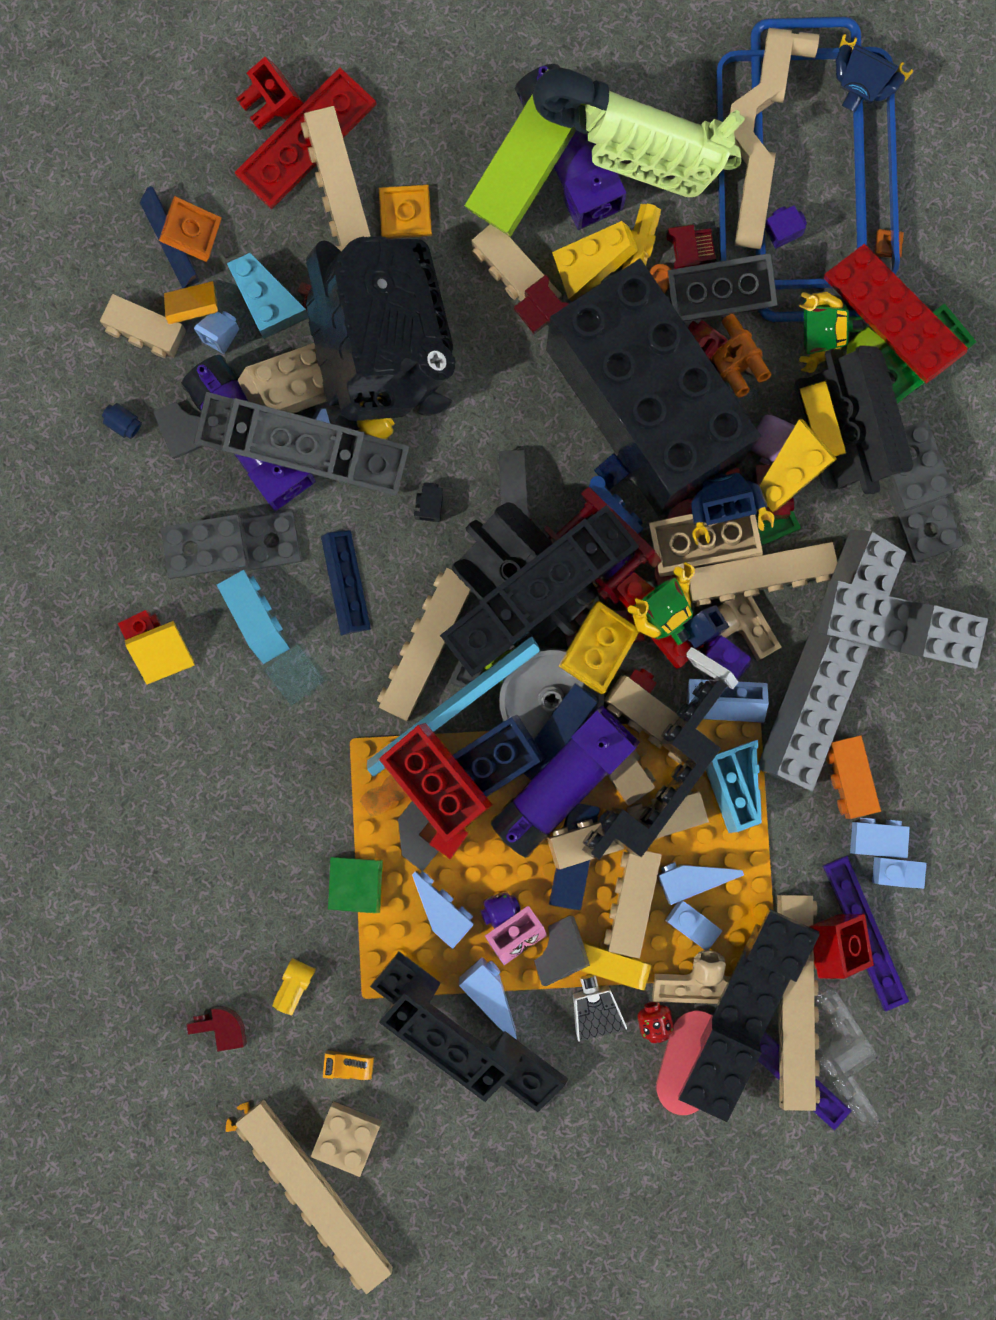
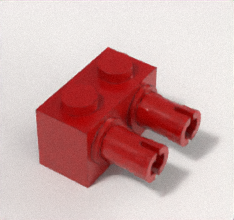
[236,57,304,130]

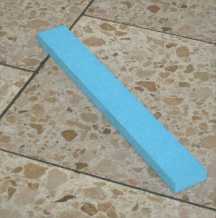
[367,636,540,776]

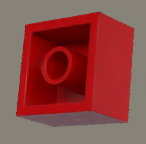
[809,914,874,979]

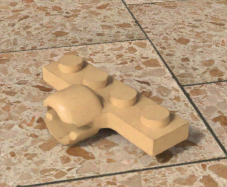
[717,593,782,661]
[652,950,730,1004]

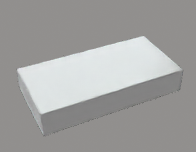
[686,647,738,689]

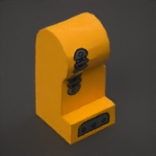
[323,1050,374,1080]

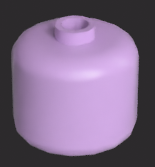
[751,415,795,465]

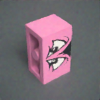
[485,906,547,965]

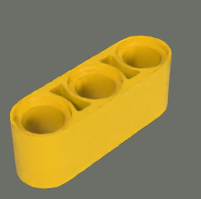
[800,381,846,456]
[580,942,652,990]

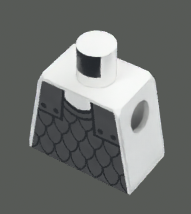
[573,974,627,1042]

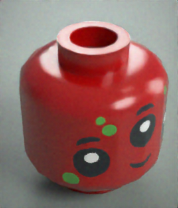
[637,1001,674,1043]

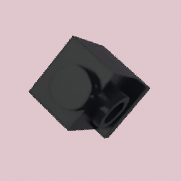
[414,482,444,522]

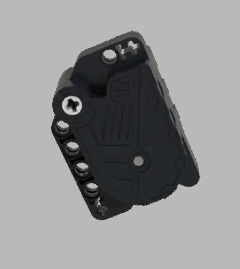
[306,236,456,421]

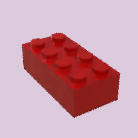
[379,723,493,842]

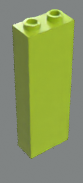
[464,69,586,237]

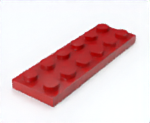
[234,67,377,210]
[824,244,968,384]

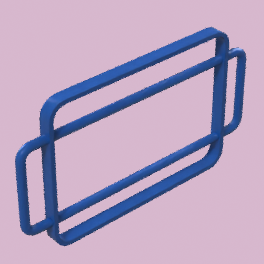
[716,17,900,322]

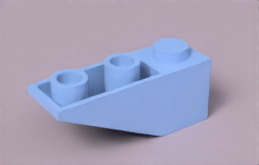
[412,871,474,949]

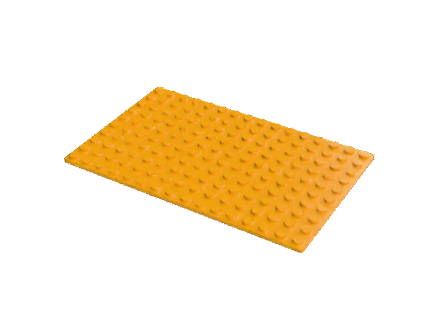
[350,719,773,999]

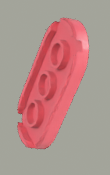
[656,1010,712,1115]

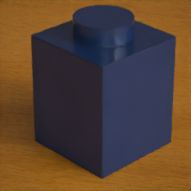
[683,605,730,648]

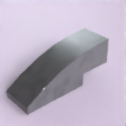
[499,450,528,516]

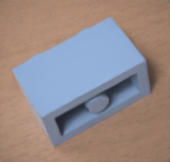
[850,818,910,858]

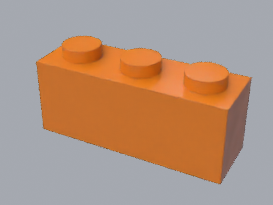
[826,736,881,819]

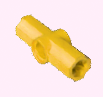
[622,203,661,270]

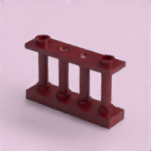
[544,487,661,604]

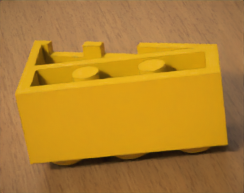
[552,221,638,302]
[760,419,837,512]

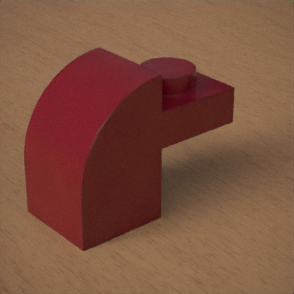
[187,1006,247,1052]

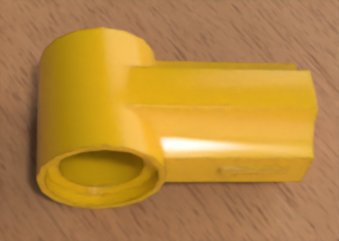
[272,958,316,1015]

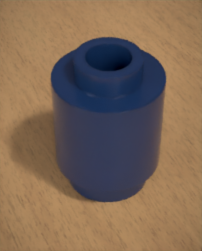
[102,403,142,439]

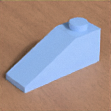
[657,862,744,905]
[459,957,517,1039]

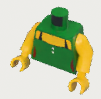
[799,292,863,373]
[628,562,695,645]

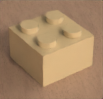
[311,1101,382,1177]

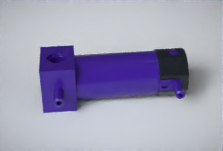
[515,64,627,230]
[181,354,316,512]
[491,706,640,858]

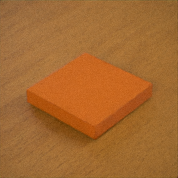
[159,196,222,262]

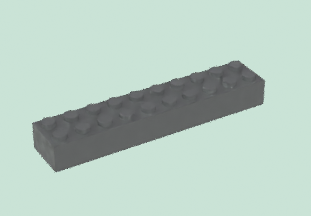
[758,529,906,792]

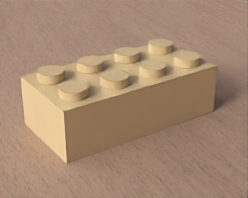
[238,343,326,414]
[649,514,763,577]

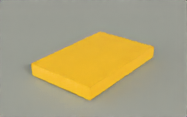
[559,601,639,695]

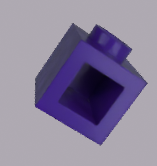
[765,205,807,249]

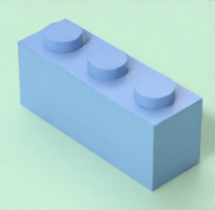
[686,679,769,722]

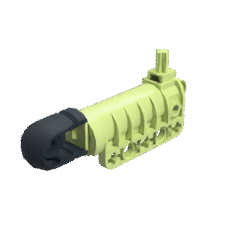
[533,68,745,197]

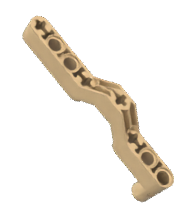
[729,27,819,249]

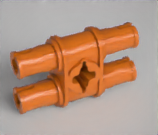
[710,314,771,398]

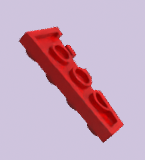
[613,572,703,669]

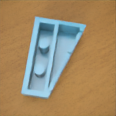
[227,253,308,339]
[217,570,290,664]
[706,740,762,833]

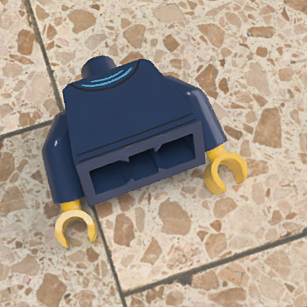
[836,34,913,113]
[691,473,774,545]

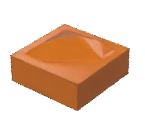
[875,229,904,258]

